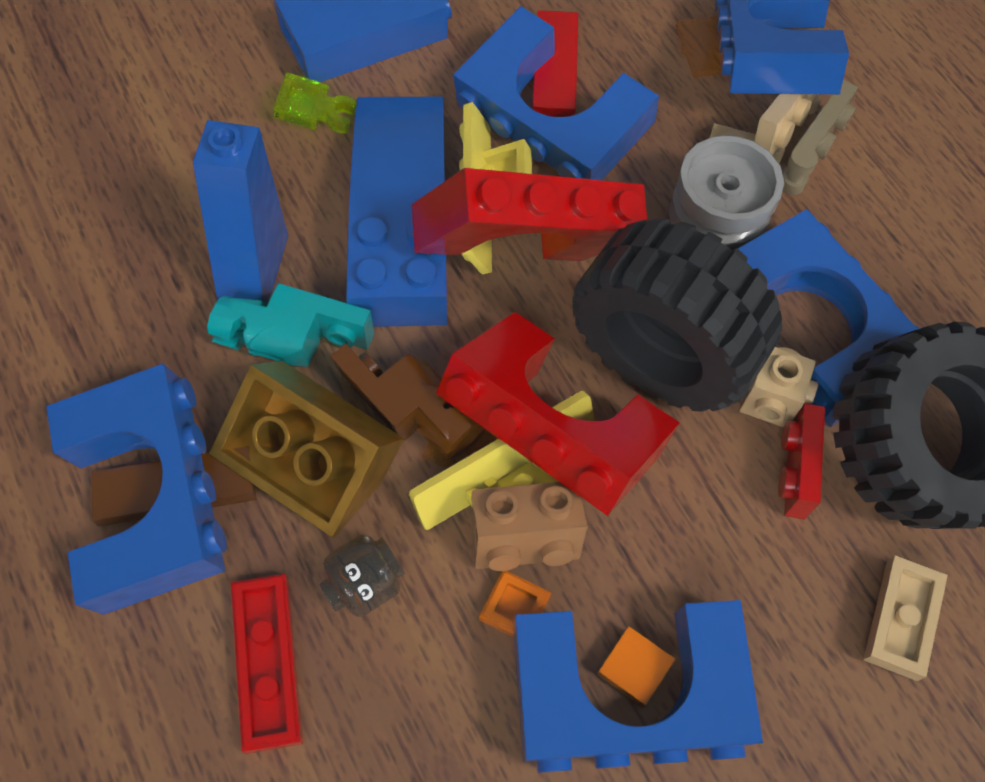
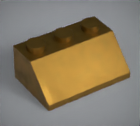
[209,361,404,538]

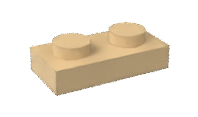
[863,555,948,681]

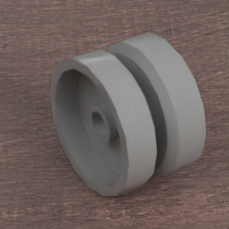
[669,136,785,250]

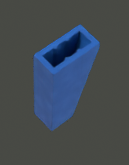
[274,0,452,86]
[193,120,289,304]

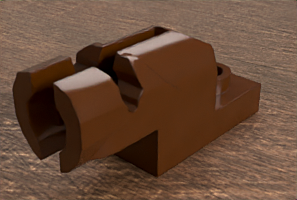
[330,344,485,459]

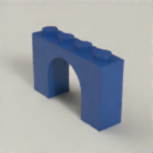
[715,0,849,95]
[453,6,659,180]
[738,209,920,428]
[46,363,227,615]
[513,600,763,773]

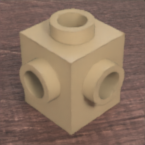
[739,347,818,427]

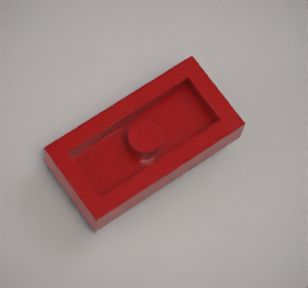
[778,403,825,520]

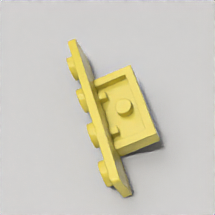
[459,102,532,275]
[409,391,595,530]

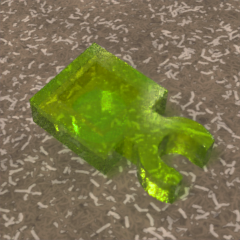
[273,72,356,134]

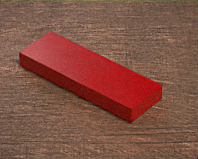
[532,10,579,117]
[231,574,303,754]

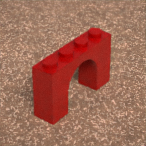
[411,168,647,261]
[436,312,680,516]

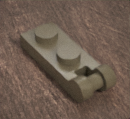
[782,79,859,195]

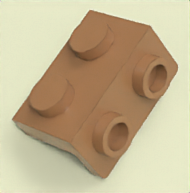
[471,482,588,571]

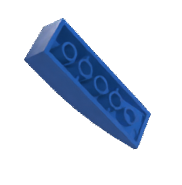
[346,97,447,327]

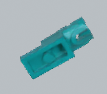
[207,283,374,367]

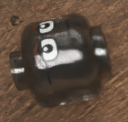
[319,534,405,617]

